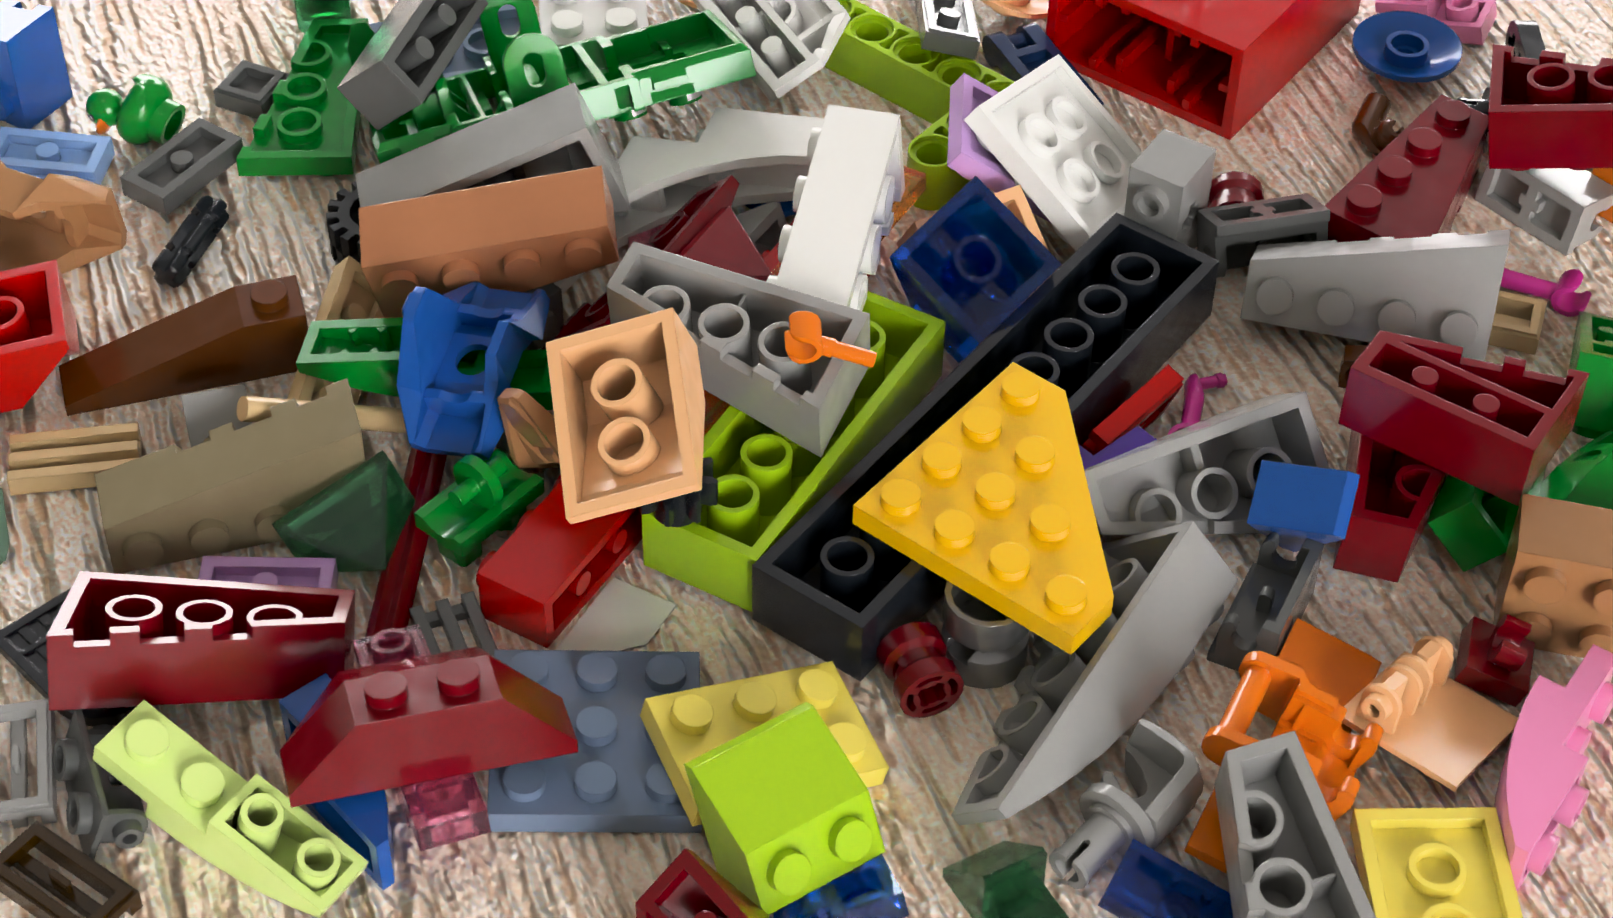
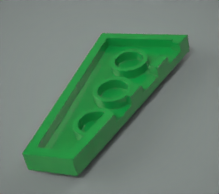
[236,18,369,176]

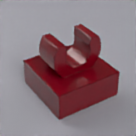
[1454,614,1535,707]

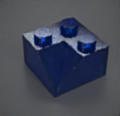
[889,176,1062,363]

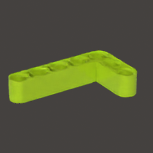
[824,0,1015,211]

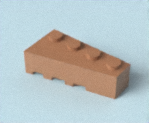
[358,165,619,318]

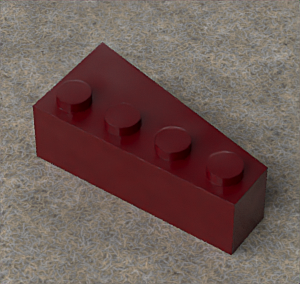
[46,571,355,711]

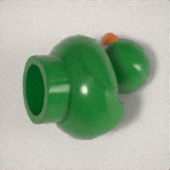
[86,74,186,145]

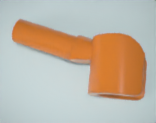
[784,311,877,368]

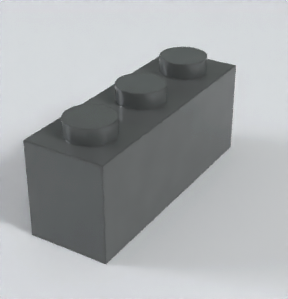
[337,0,488,131]

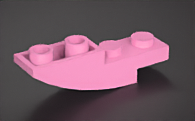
[1494,644,1613,891]

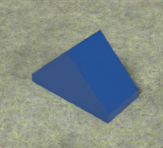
[1247,460,1360,552]

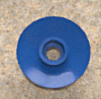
[1352,11,1463,83]

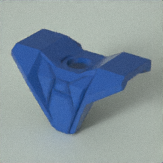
[396,281,550,461]

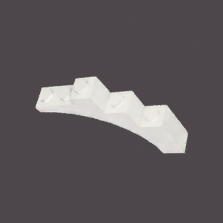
[554,107,824,294]

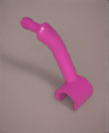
[1500,267,1592,317]
[1168,373,1227,435]

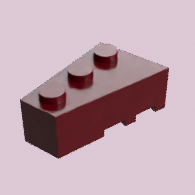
[1338,330,1590,506]

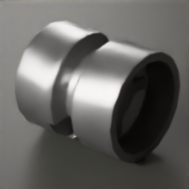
[941,581,1029,689]

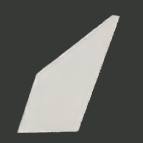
[555,577,677,651]

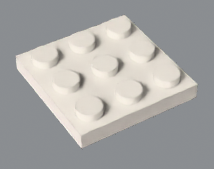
[964,54,1142,251]

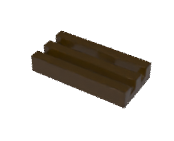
[0,821,143,918]

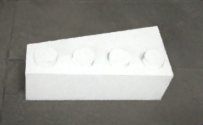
[766,104,905,311]

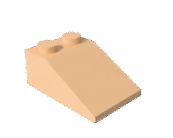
[546,307,705,524]

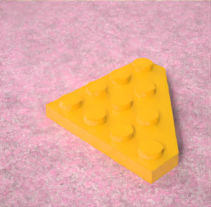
[852,362,1114,655]

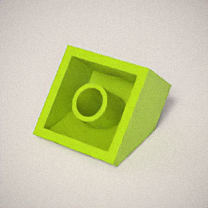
[684,702,886,915]

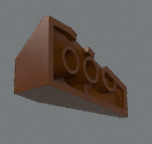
[58,275,308,416]

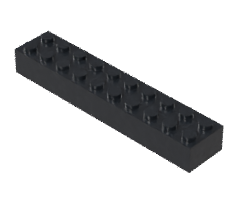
[752,212,1220,681]

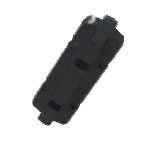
[152,195,229,288]

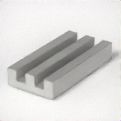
[0,698,57,829]

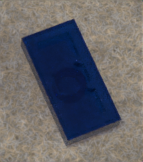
[1097,838,1233,918]

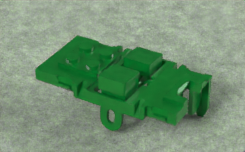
[347,0,757,164]

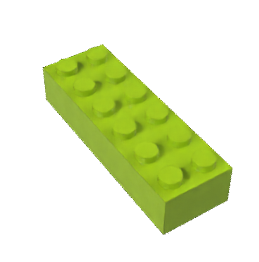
[641,291,946,612]

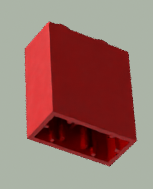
[1046,0,1361,140]

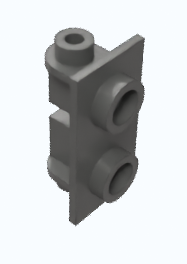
[53,709,148,860]

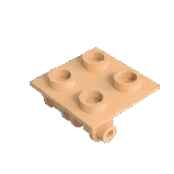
[1342,636,1518,791]

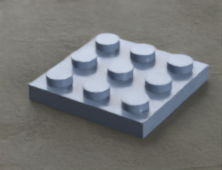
[487,649,702,833]

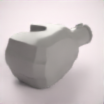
[1049,718,1204,889]

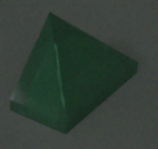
[272,450,416,572]

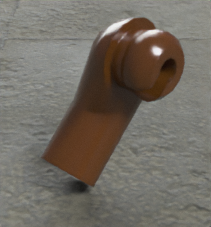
[1352,92,1404,156]

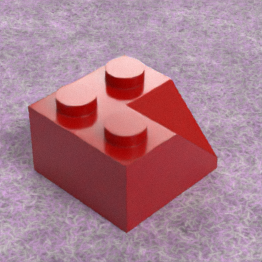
[0,259,80,413]

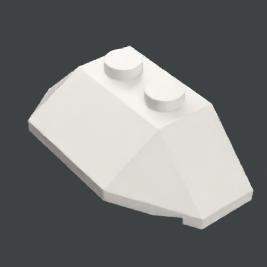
[693,0,851,102]

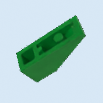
[1569,311,1613,439]

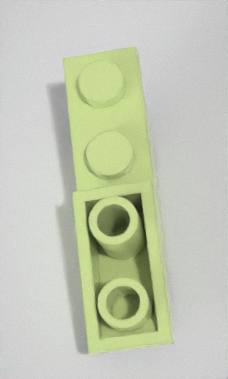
[93,700,369,918]

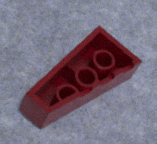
[1488,44,1613,171]
[1325,94,1488,242]
[1333,430,1448,583]

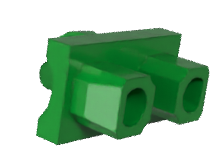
[414,449,545,567]

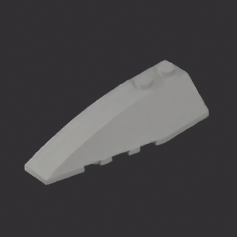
[951,521,1238,826]

